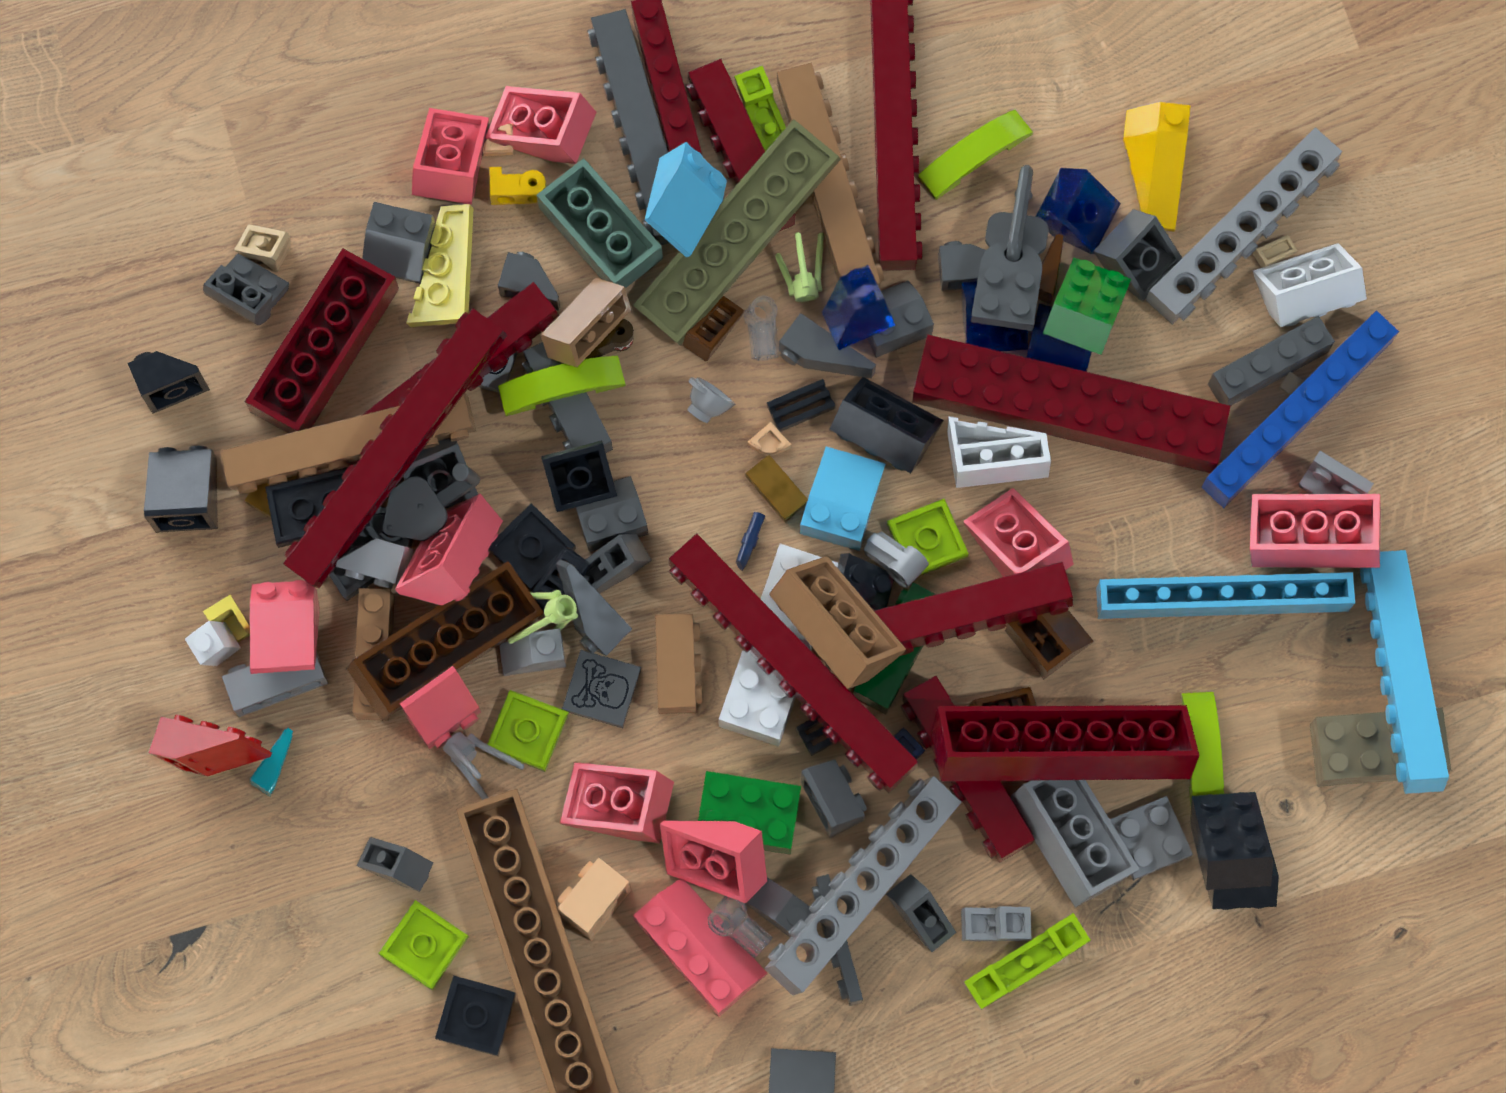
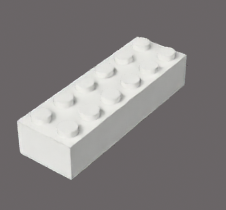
[719,544,838,747]

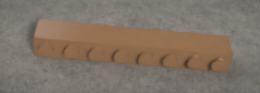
[777,62,884,302]
[220,393,476,494]

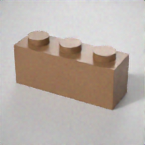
[541,278,631,367]
[655,614,702,714]

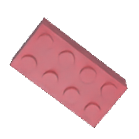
[1250,494,1381,568]

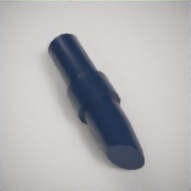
[736,512,765,571]

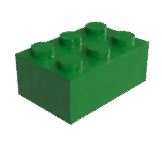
[1043,258,1131,355]
[698,771,801,855]

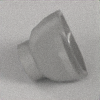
[687,377,736,423]

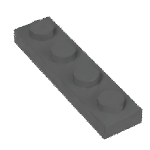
[811,874,863,1006]

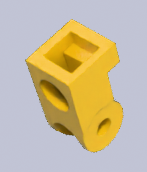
[489,167,546,205]

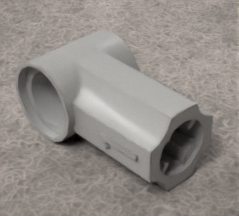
[864,531,929,588]

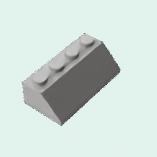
[1010,780,1140,908]

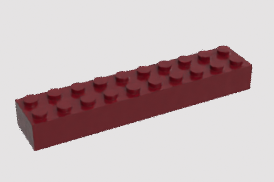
[912,334,1231,473]

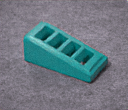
[250,728,293,797]

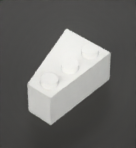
[947,416,1051,488]

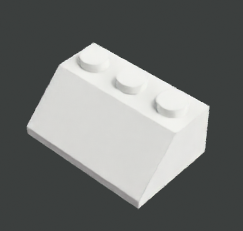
[1253,243,1367,327]

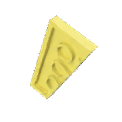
[406,204,474,327]

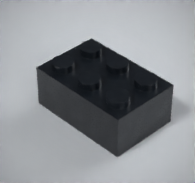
[1190,792,1273,890]

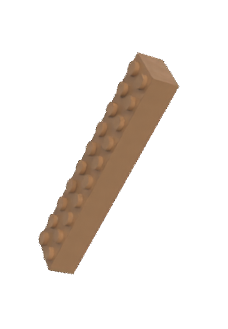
[456,788,620,1093]

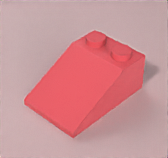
[485,86,596,164]
[412,108,489,205]
[963,488,1074,577]
[250,580,320,674]
[400,666,481,750]
[560,762,674,843]
[660,821,767,903]

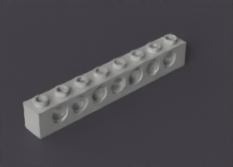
[1146,127,1342,325]
[764,776,962,995]

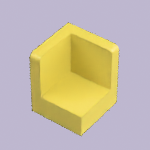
[203,595,250,642]

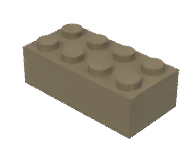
[1310,707,1451,787]

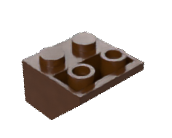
[1005,610,1094,679]

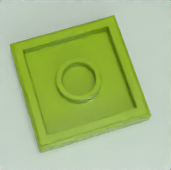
[887,498,969,577]
[487,690,569,772]
[378,900,469,990]

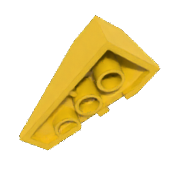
[1123,102,1191,232]

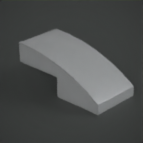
[961,906,1031,941]

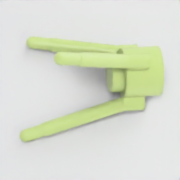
[775,232,824,302]
[508,590,578,644]

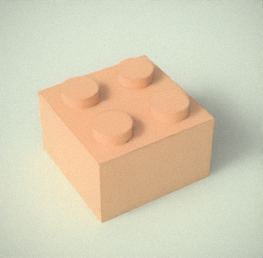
[557,858,631,941]

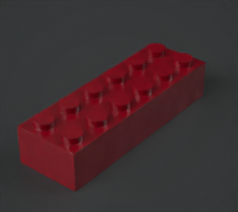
[244,248,399,434]

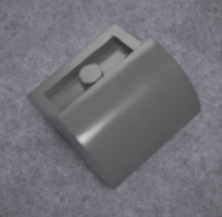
[203,253,289,325]

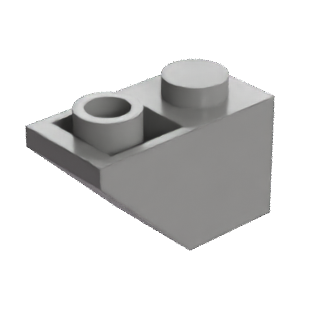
[336,539,414,589]

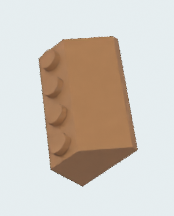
[769,556,906,689]

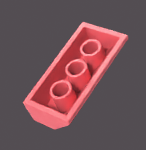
[395,494,503,605]
[633,879,768,1017]

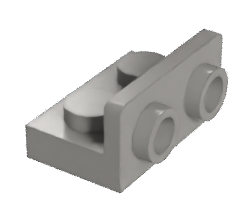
[1299,451,1374,494]

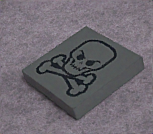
[562,650,641,728]

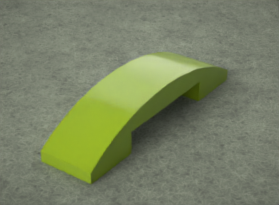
[734,65,786,151]
[918,110,1033,200]
[498,356,626,416]
[1181,692,1224,806]
[964,913,1091,1010]

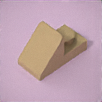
[234,224,291,272]

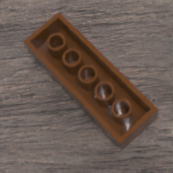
[346,561,544,721]

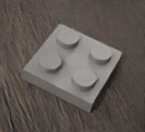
[1110,796,1193,881]

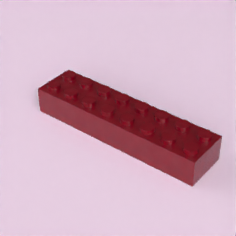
[931,705,1200,781]

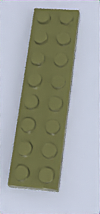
[633,119,841,345]

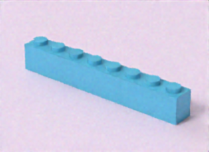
[1360,550,1449,794]
[1096,572,1355,619]

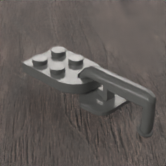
[971,165,1048,331]
[329,463,481,601]

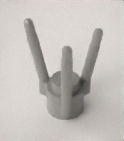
[443,732,524,800]

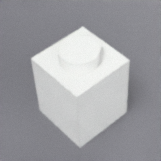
[185,621,241,666]

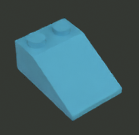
[645,142,727,258]
[800,446,885,551]

